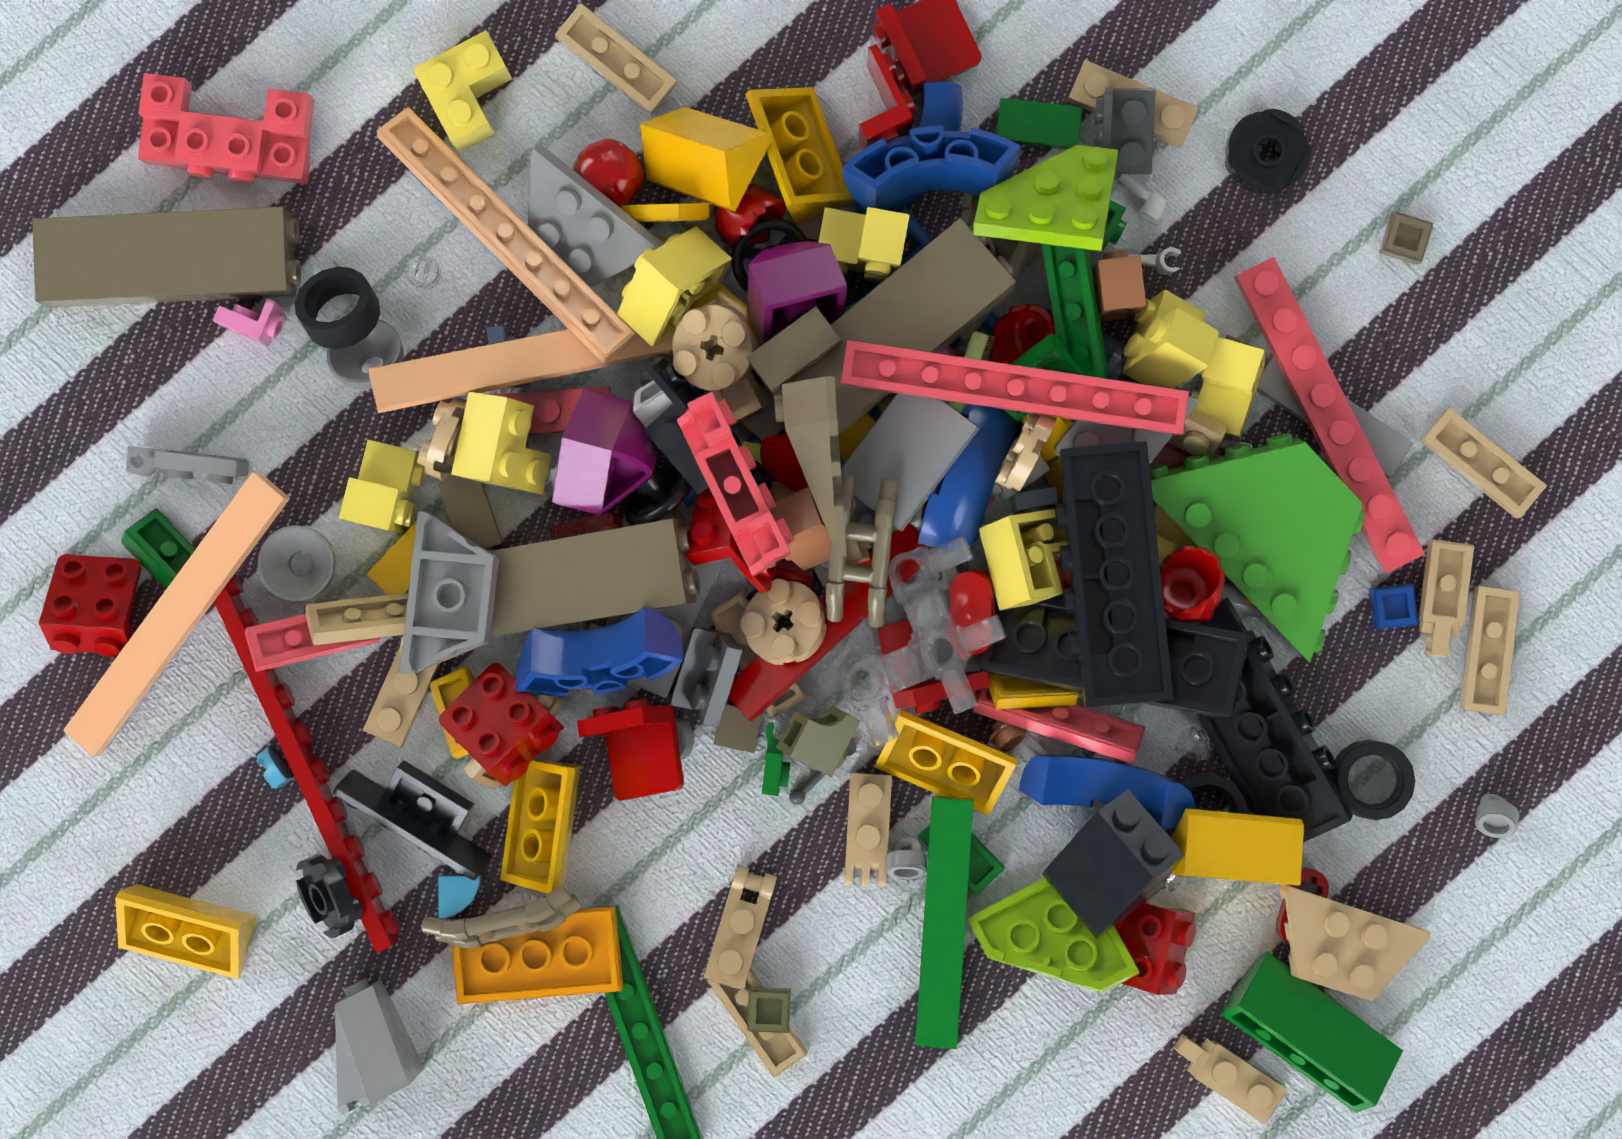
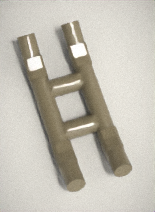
[826,474,898,628]
[422,884,582,949]

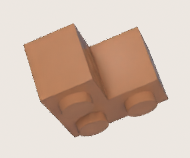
[1047,250,1146,322]
[769,480,831,571]

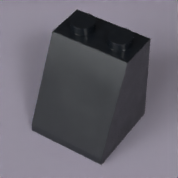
[1042,789,1185,939]

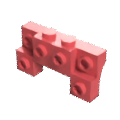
[138,73,315,184]
[677,392,794,576]

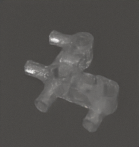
[842,536,1006,746]

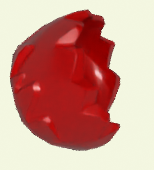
[572,138,643,208]
[715,184,787,249]
[991,303,1056,364]
[1160,545,1224,622]

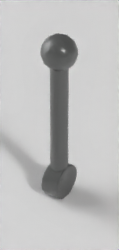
[789,740,856,805]

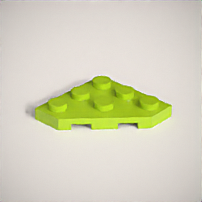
[973,145,1119,251]
[967,877,1139,993]

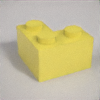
[413,30,512,153]
[819,207,910,283]
[617,226,732,347]
[1122,290,1219,389]
[1191,337,1266,441]
[451,392,551,495]
[339,440,426,534]
[979,509,1067,610]

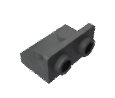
[1094,88,1156,175]
[669,626,743,728]

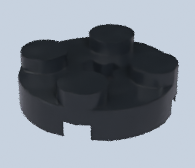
[1225,109,1311,195]
[296,854,363,938]

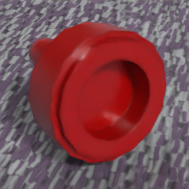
[773,559,813,588]

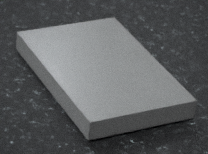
[841,393,980,531]

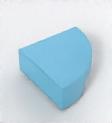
[256,745,295,789]
[438,874,482,918]

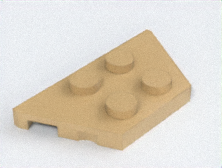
[1280,884,1431,1002]

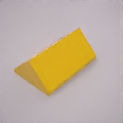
[745,87,854,224]
[640,106,773,212]
[874,708,1018,816]
[500,759,581,894]
[1171,808,1304,886]
[115,884,257,979]

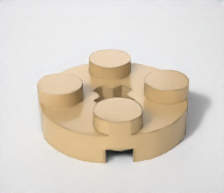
[672,304,758,391]
[417,397,467,481]
[995,413,1057,493]
[740,579,827,665]

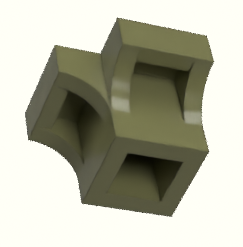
[776,705,860,777]

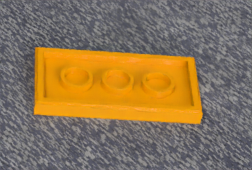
[452,905,623,1005]

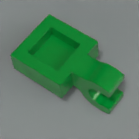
[762,722,791,796]

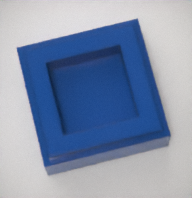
[1369,584,1419,629]

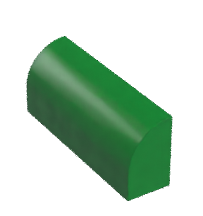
[1220,952,1403,1113]

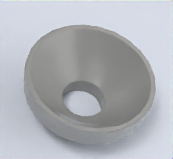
[327,319,404,389]
[258,525,336,601]

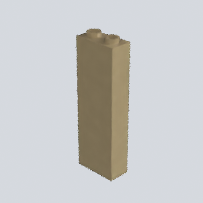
[32,207,301,308]
[763,218,1016,436]
[489,519,700,638]

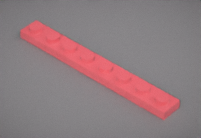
[1234,257,1425,573]
[840,340,1189,435]

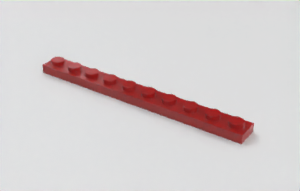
[214,573,400,954]

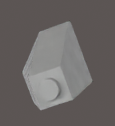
[335,978,424,1114]

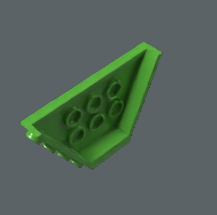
[1150,433,1365,663]

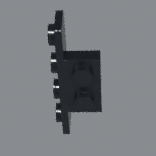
[644,358,773,494]
[333,760,492,880]

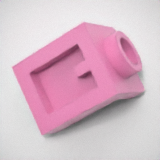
[213,299,285,346]

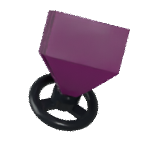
[731,217,847,346]
[552,388,692,526]

